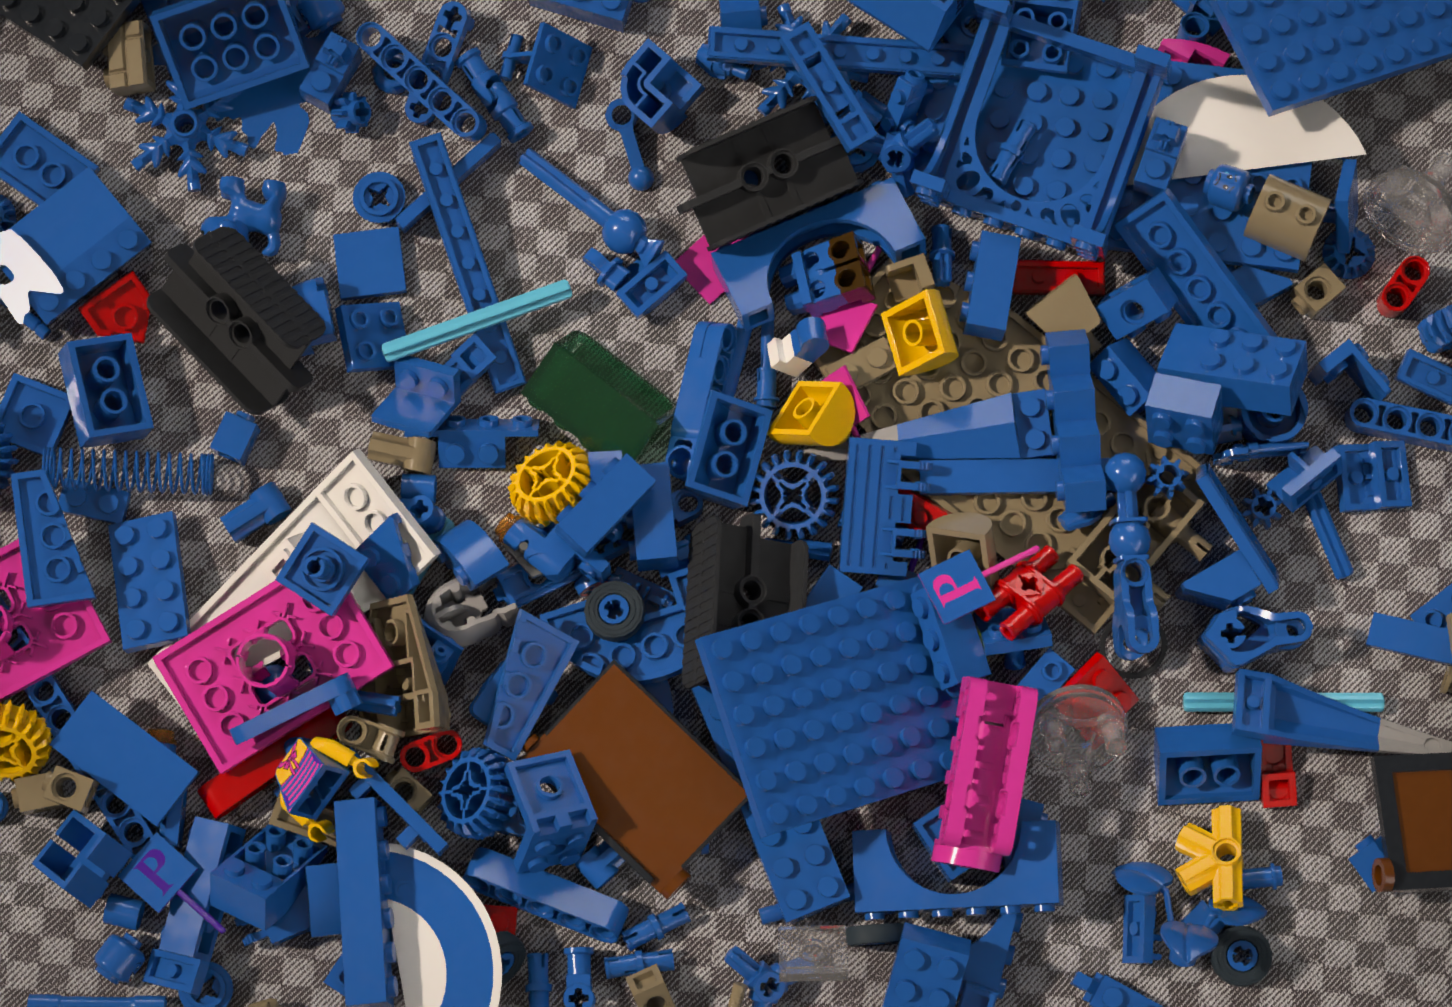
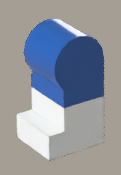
[767,317,829,377]

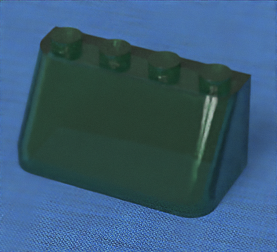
[521,331,676,462]

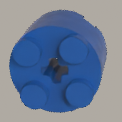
[1237,389,1308,444]

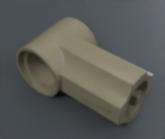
[367,431,438,475]

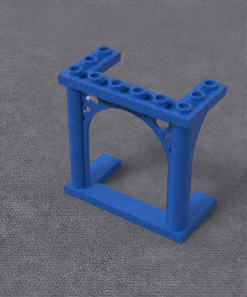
[910,0,1172,262]

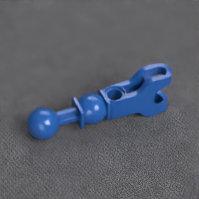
[1104,452,1160,661]

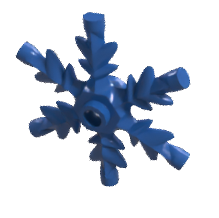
[753,3,869,126]
[123,80,249,192]

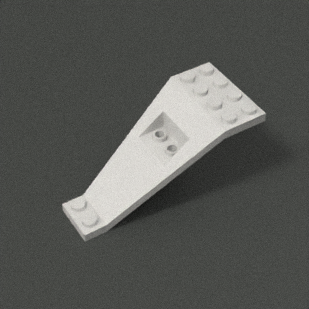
[147,448,441,707]

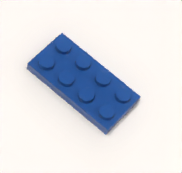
[108,511,191,654]

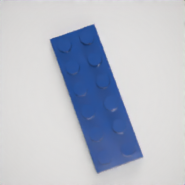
[1113,187,1278,337]

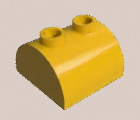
[881,289,959,376]
[767,381,855,446]

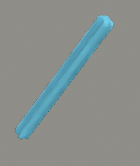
[382,280,572,362]
[1183,692,1385,712]

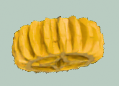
[507,440,591,527]
[0,699,52,783]

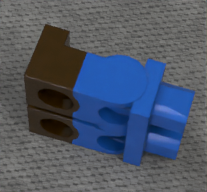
[778,231,876,317]

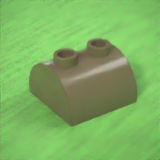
[1243,174,1332,262]
[926,512,1000,591]

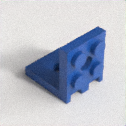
[504,749,598,873]

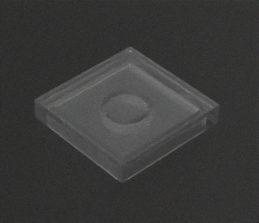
[778,925,848,982]

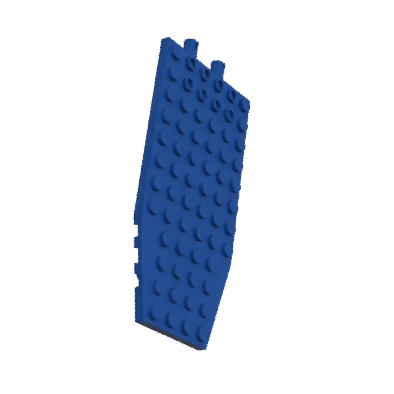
[911,52,1346,273]

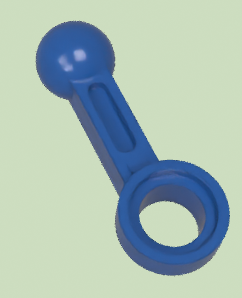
[605,99,654,191]

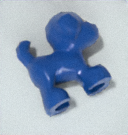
[201,176,287,257]

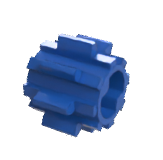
[1145,456,1189,500]

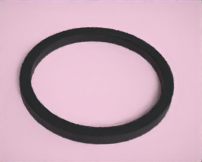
[1099,620,1167,679]

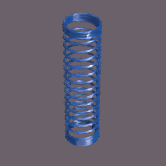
[42,446,214,496]

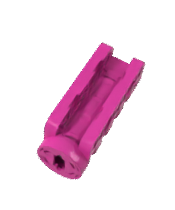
[931,676,1038,873]

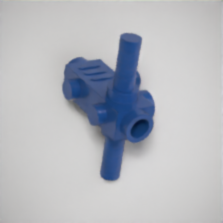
[862,68,938,153]

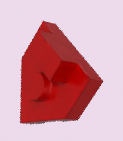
[78,271,150,344]

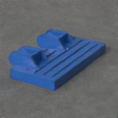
[838,437,933,577]

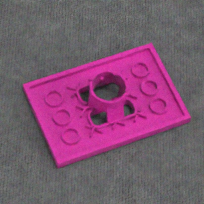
[0,539,112,702]
[152,580,396,774]

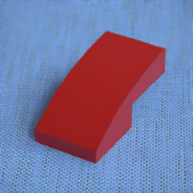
[1260,740,1297,808]

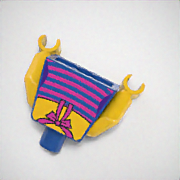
[275,737,379,843]

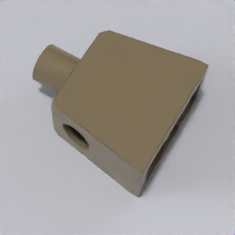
[1024,274,1102,355]

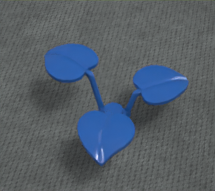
[1111,862,1267,967]

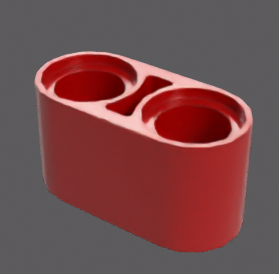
[1376,256,1430,318]
[400,729,463,772]

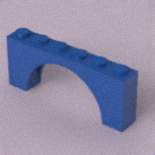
[711,177,927,332]
[958,798,1048,999]
[852,820,1064,921]

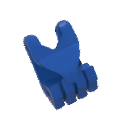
[1196,605,1313,674]

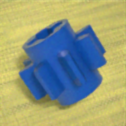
[331,92,371,133]
[1241,488,1282,530]

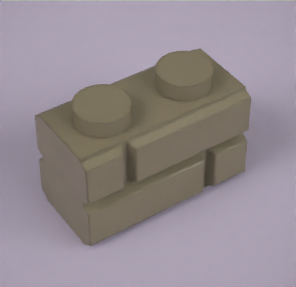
[102,20,156,97]

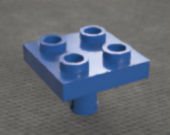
[275,522,371,617]
[973,608,1053,670]

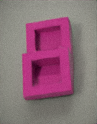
[1158,39,1230,67]

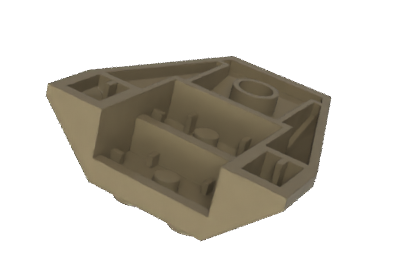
[359,594,451,740]

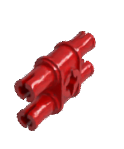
[975,545,1084,641]

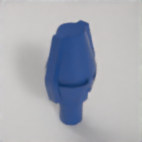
[695,44,752,81]
[1058,492,1116,531]

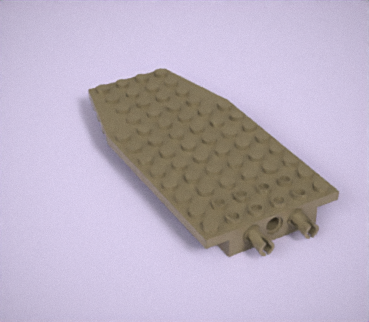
[813,258,1222,636]

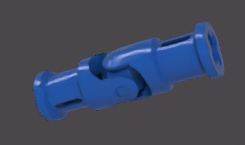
[455,47,534,143]

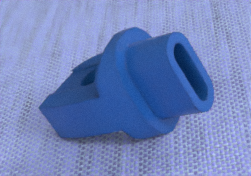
[583,247,631,292]

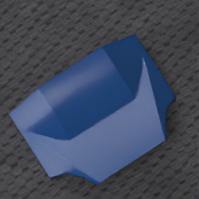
[616,250,688,320]

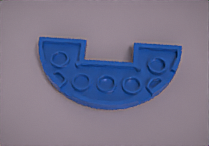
[539,568,688,684]

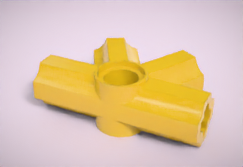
[1175,805,1244,911]

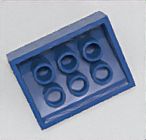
[149,0,310,110]
[0,167,152,326]

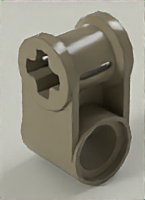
[336,715,406,764]

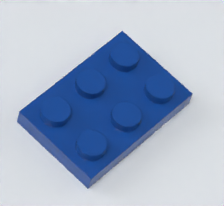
[0,111,100,206]

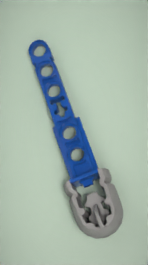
[424,488,703,647]

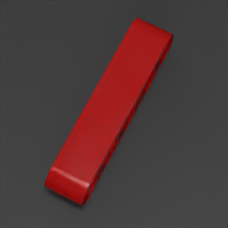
[197,707,353,820]

